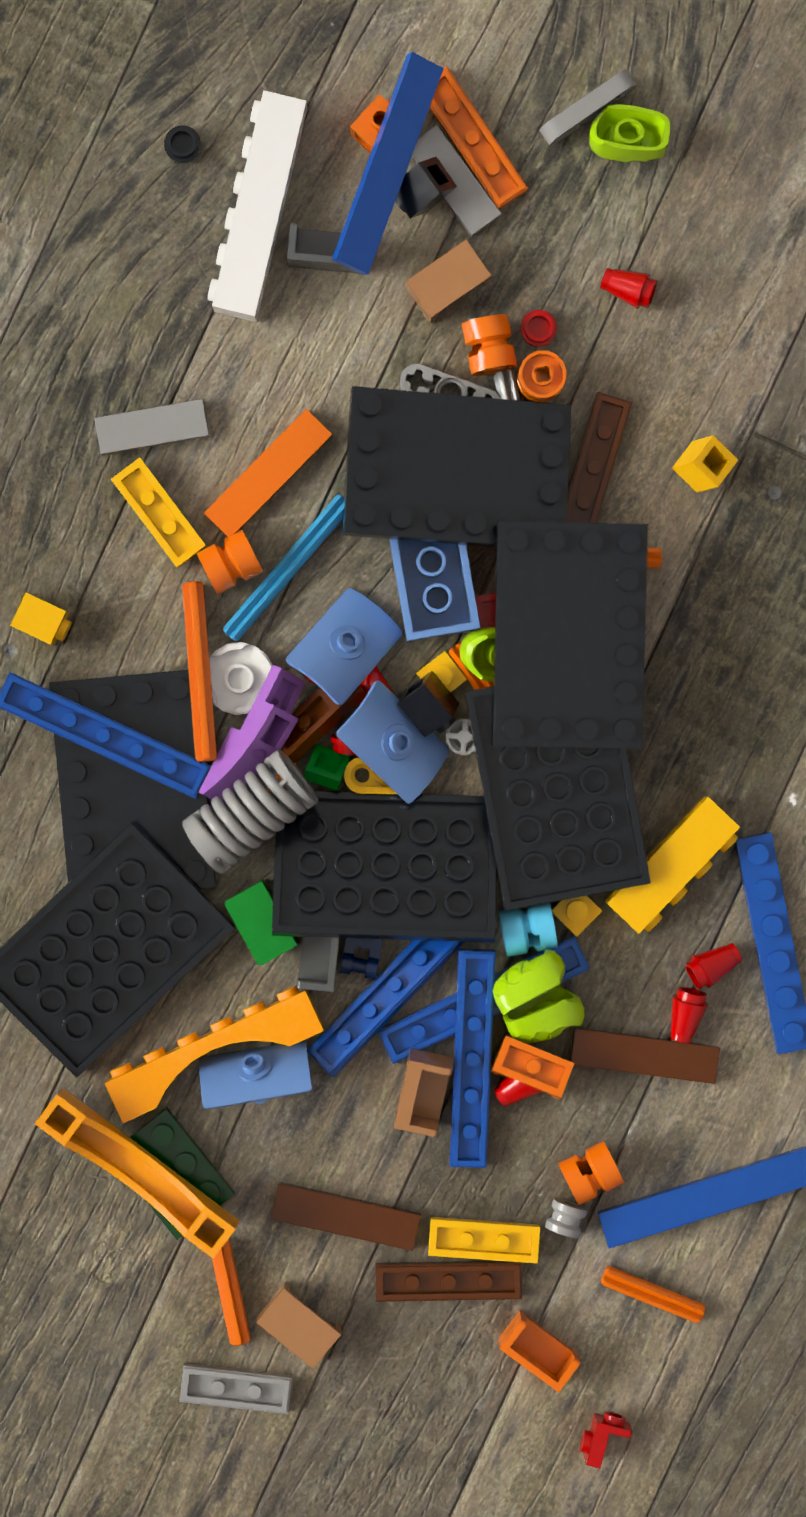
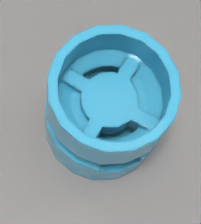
[498,903,558,957]

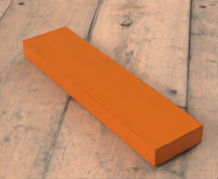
[429,67,528,210]
[204,409,333,537]

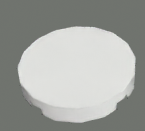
[210,642,272,715]

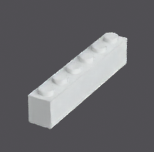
[207,90,307,322]

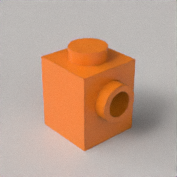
[350,94,391,154]

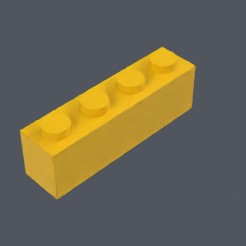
[604,796,740,934]

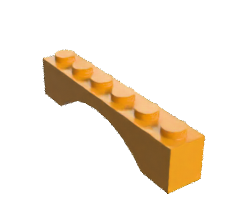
[104,985,325,1123]
[35,1088,240,1259]

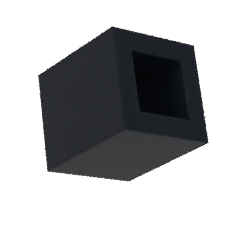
[396,156,457,219]
[397,671,460,737]

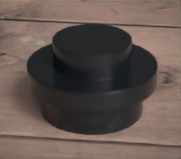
[164,125,201,163]

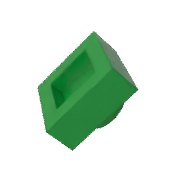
[304,744,350,791]

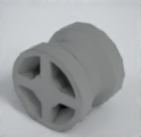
[445,719,475,755]
[545,1198,588,1238]

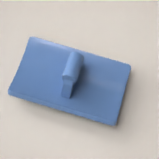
[286,588,403,705]
[337,680,449,804]
[199,1040,312,1110]

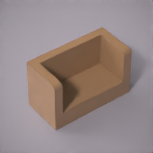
[405,239,491,323]
[394,1048,453,1137]
[256,1282,342,1369]

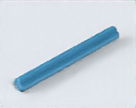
[223,494,345,641]

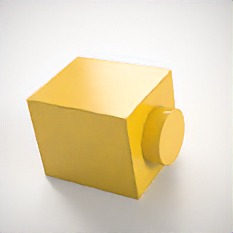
[672,435,738,492]
[10,592,72,646]

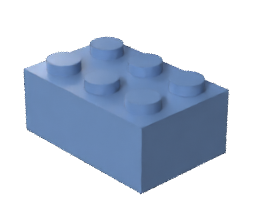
[389,539,480,642]

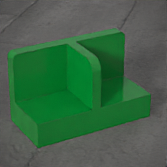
[224,879,299,966]

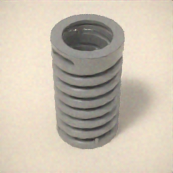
[182,749,318,874]

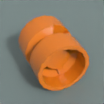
[462,314,518,376]
[516,350,567,403]
[197,530,264,595]
[558,1140,625,1206]

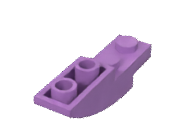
[198,665,306,800]

